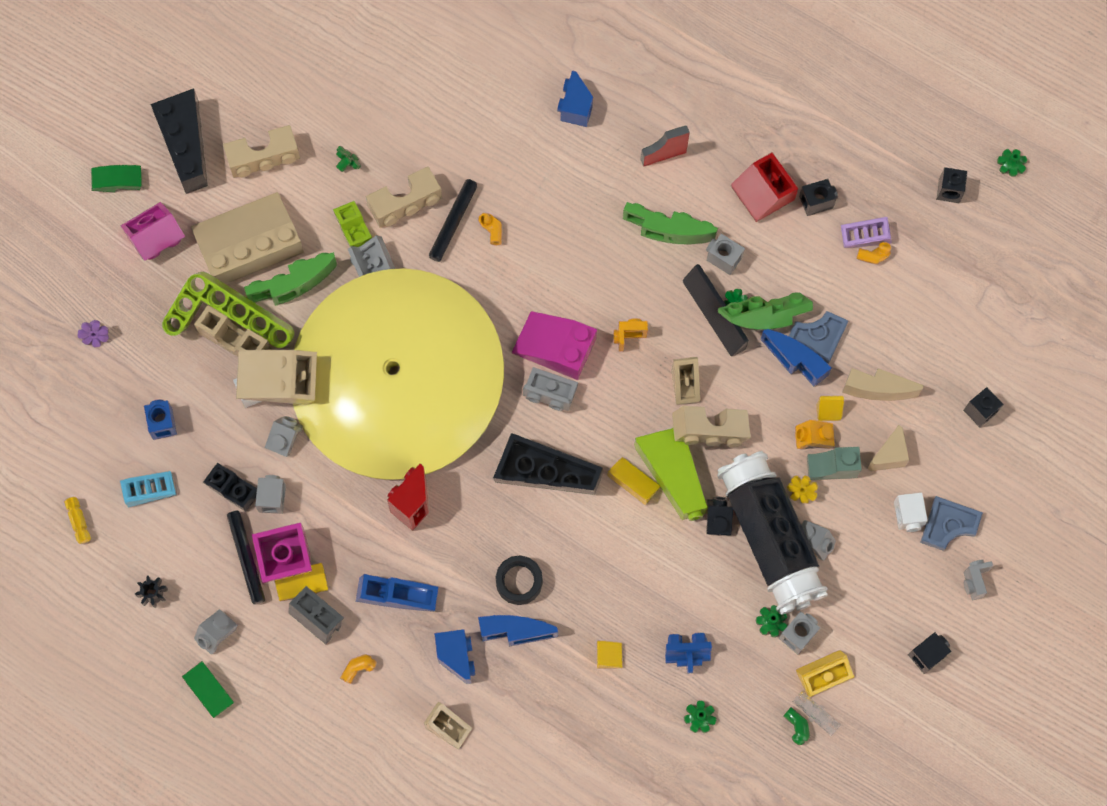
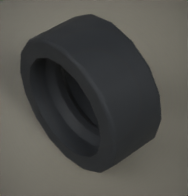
[495,555,543,605]

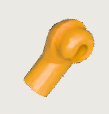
[478,213,502,246]
[856,242,891,264]
[340,654,376,684]

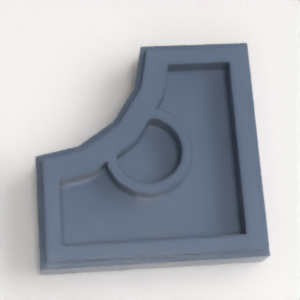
[789,311,848,364]
[920,496,983,551]

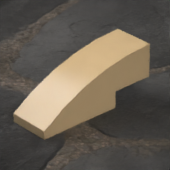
[842,368,924,401]

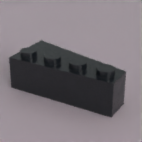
[150,88,208,194]
[493,433,604,495]

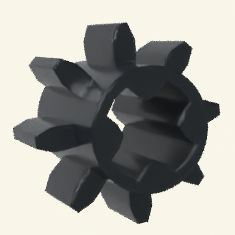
[135,575,168,608]

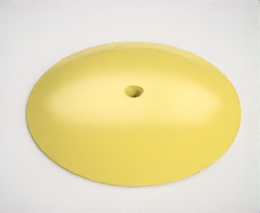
[293,269,504,480]

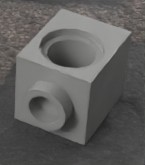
[706,234,745,275]
[255,475,286,514]
[779,612,820,655]

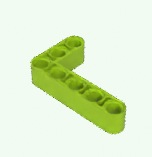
[162,271,294,348]

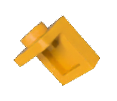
[614,318,648,351]
[795,420,835,449]

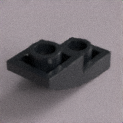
[203,463,257,512]

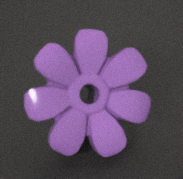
[77,320,109,348]

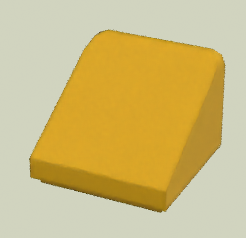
[816,396,844,421]
[597,641,622,669]

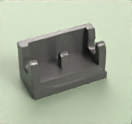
[289,586,344,645]

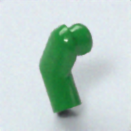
[783,707,810,745]

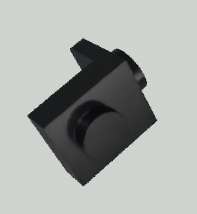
[706,496,733,536]

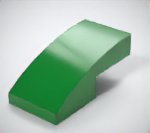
[91,165,142,193]
[182,661,234,718]

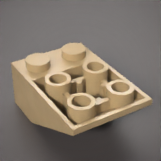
[236,350,317,405]

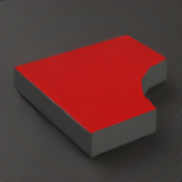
[641,126,690,167]

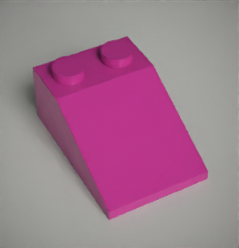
[512,311,597,380]

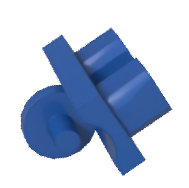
[665,633,712,674]

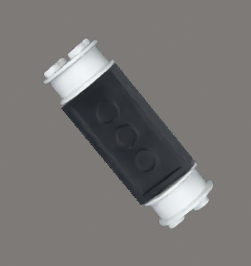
[717,451,828,615]

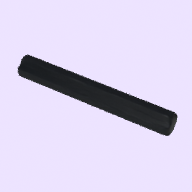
[429,179,477,262]
[227,510,265,605]

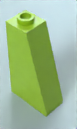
[634,428,707,521]

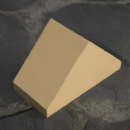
[671,357,700,405]
[867,425,909,471]
[424,702,472,750]

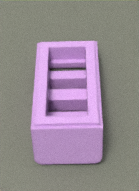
[841,217,892,248]

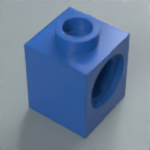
[144,399,177,440]

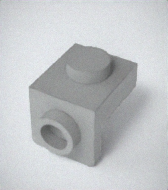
[265,416,303,457]
[801,520,836,561]
[963,560,993,601]
[194,609,238,654]

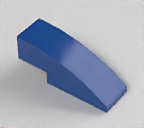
[760,329,832,387]
[355,574,438,612]
[478,615,558,647]

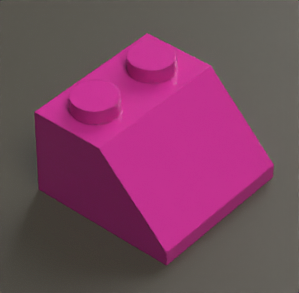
[120,202,185,261]
[252,522,312,583]

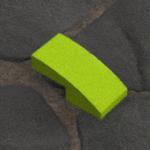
[333,201,372,247]

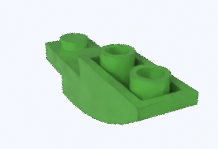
[623,202,718,245]
[244,252,337,306]
[718,292,813,330]

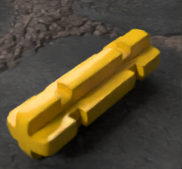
[64,497,91,544]

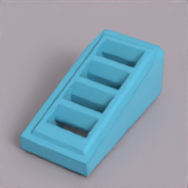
[120,471,176,508]

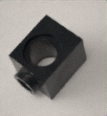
[936,167,968,204]
[799,179,838,216]
[963,387,1004,428]
[908,632,952,674]

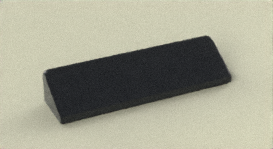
[683,264,749,356]

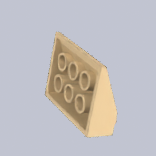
[191,192,304,284]

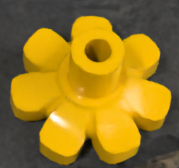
[787,475,818,503]

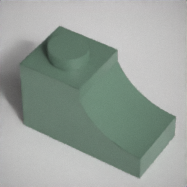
[807,447,862,480]

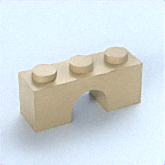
[223,125,300,178]
[366,166,442,228]
[194,305,272,357]
[672,405,751,448]

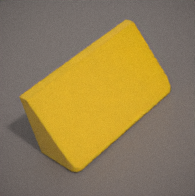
[607,457,661,505]
[274,563,328,601]
[796,650,854,698]

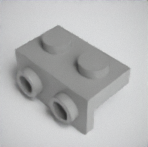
[348,235,395,277]
[523,367,578,411]

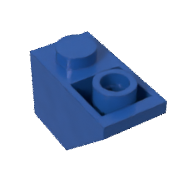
[557,71,593,127]
[434,629,476,684]

